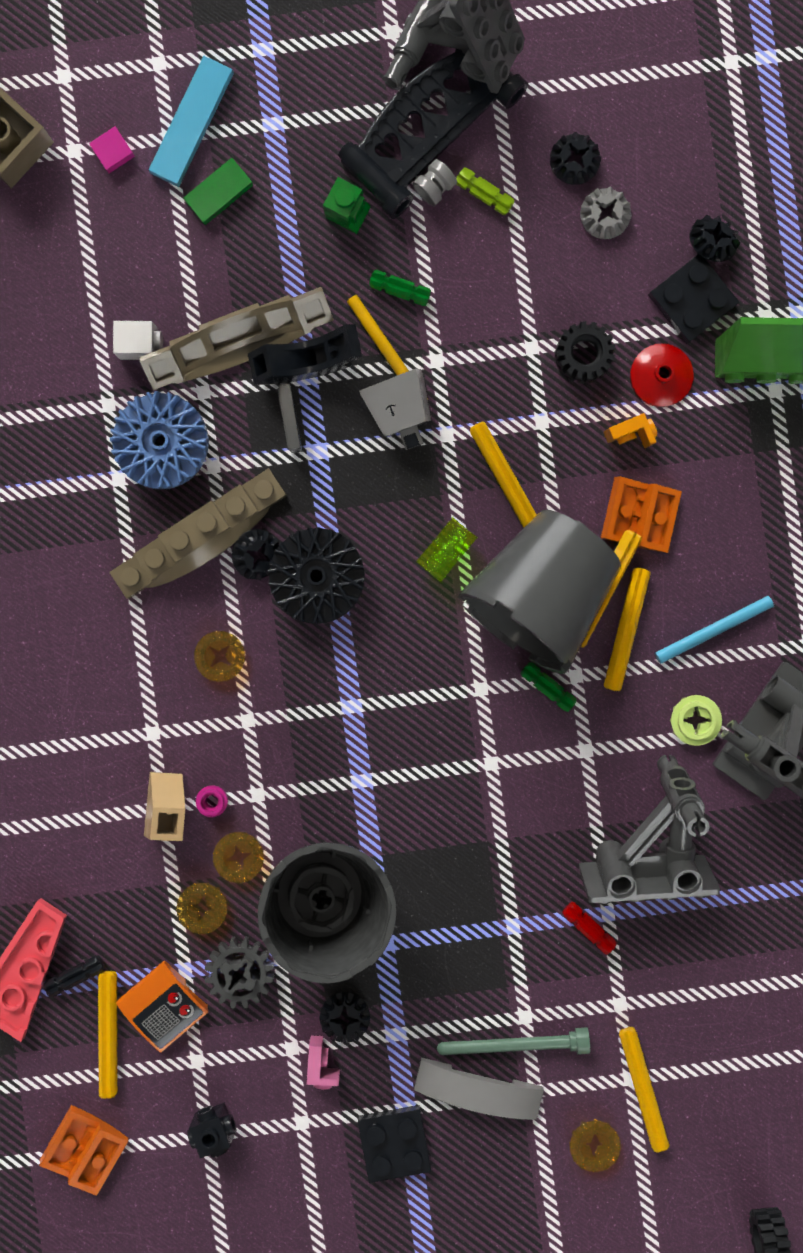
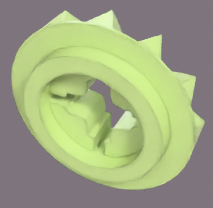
[670,695,722,746]

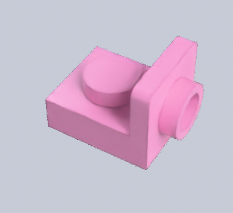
[307,1036,340,1090]

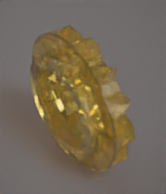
[194,631,245,682]
[213,832,264,883]
[176,882,228,934]
[569,1118,621,1172]

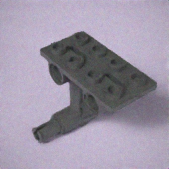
[382,0,525,94]
[713,662,803,800]
[579,755,720,904]

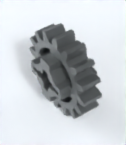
[205,936,275,1009]

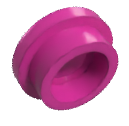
[196,785,228,817]

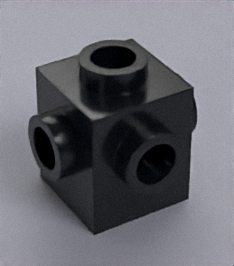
[187,1102,237,1158]

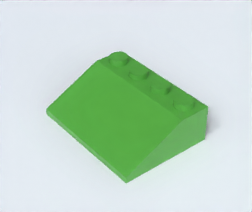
[715,317,803,384]

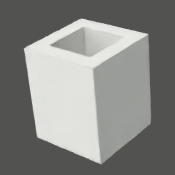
[113,321,163,360]

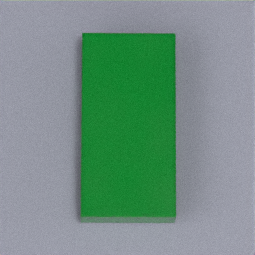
[183,158,253,226]

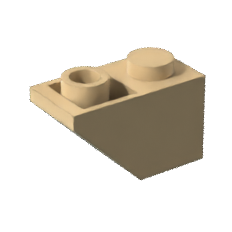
[144,772,185,841]

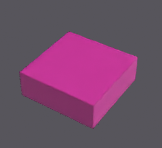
[89,126,135,174]

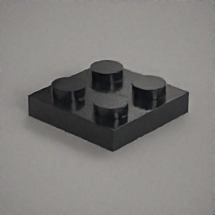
[648,254,739,344]
[358,1105,431,1183]

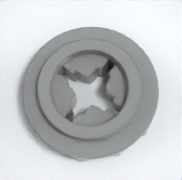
[580,186,632,239]

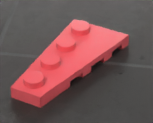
[0,898,67,1042]

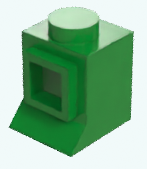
[323,177,371,234]

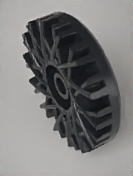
[268,527,365,624]

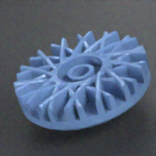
[110,391,209,489]

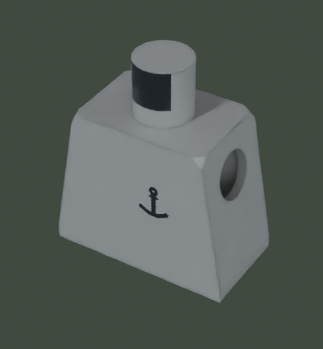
[359,368,431,450]

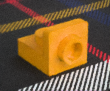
[604,413,657,448]

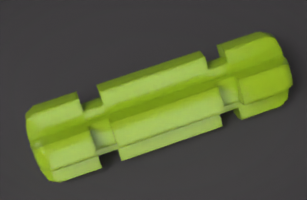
[456,167,515,215]

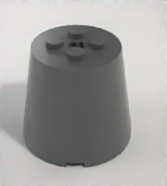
[458,510,621,674]
[258,842,396,983]

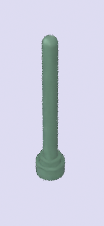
[437,1027,590,1055]

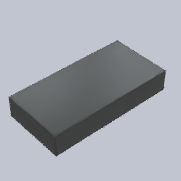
[278,384,303,454]

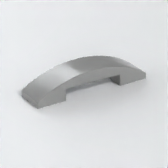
[414,1057,544,1120]

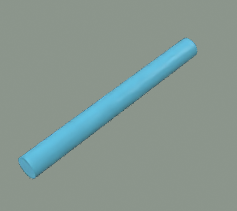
[655,596,774,664]

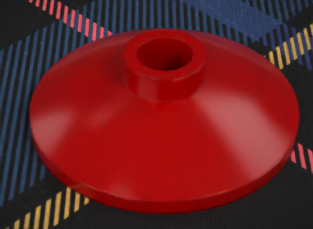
[630,344,694,407]

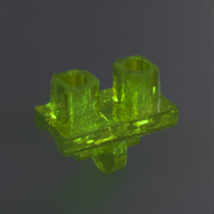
[416,517,477,582]

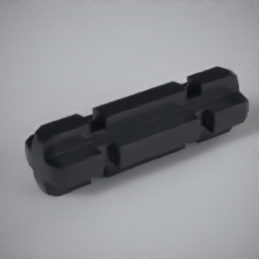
[43,955,105,998]

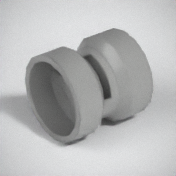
[413,159,457,207]

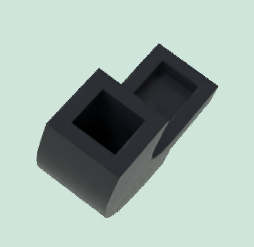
[248,324,362,385]

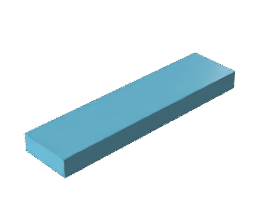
[149,56,234,187]

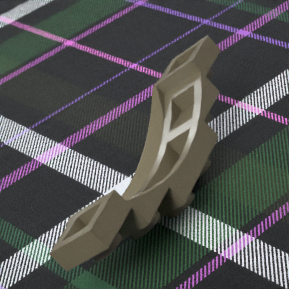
[139,287,334,390]
[109,468,287,599]

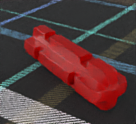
[562,902,617,955]

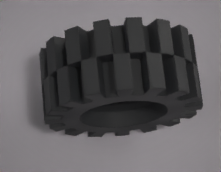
[555,321,616,384]
[749,1207,792,1253]

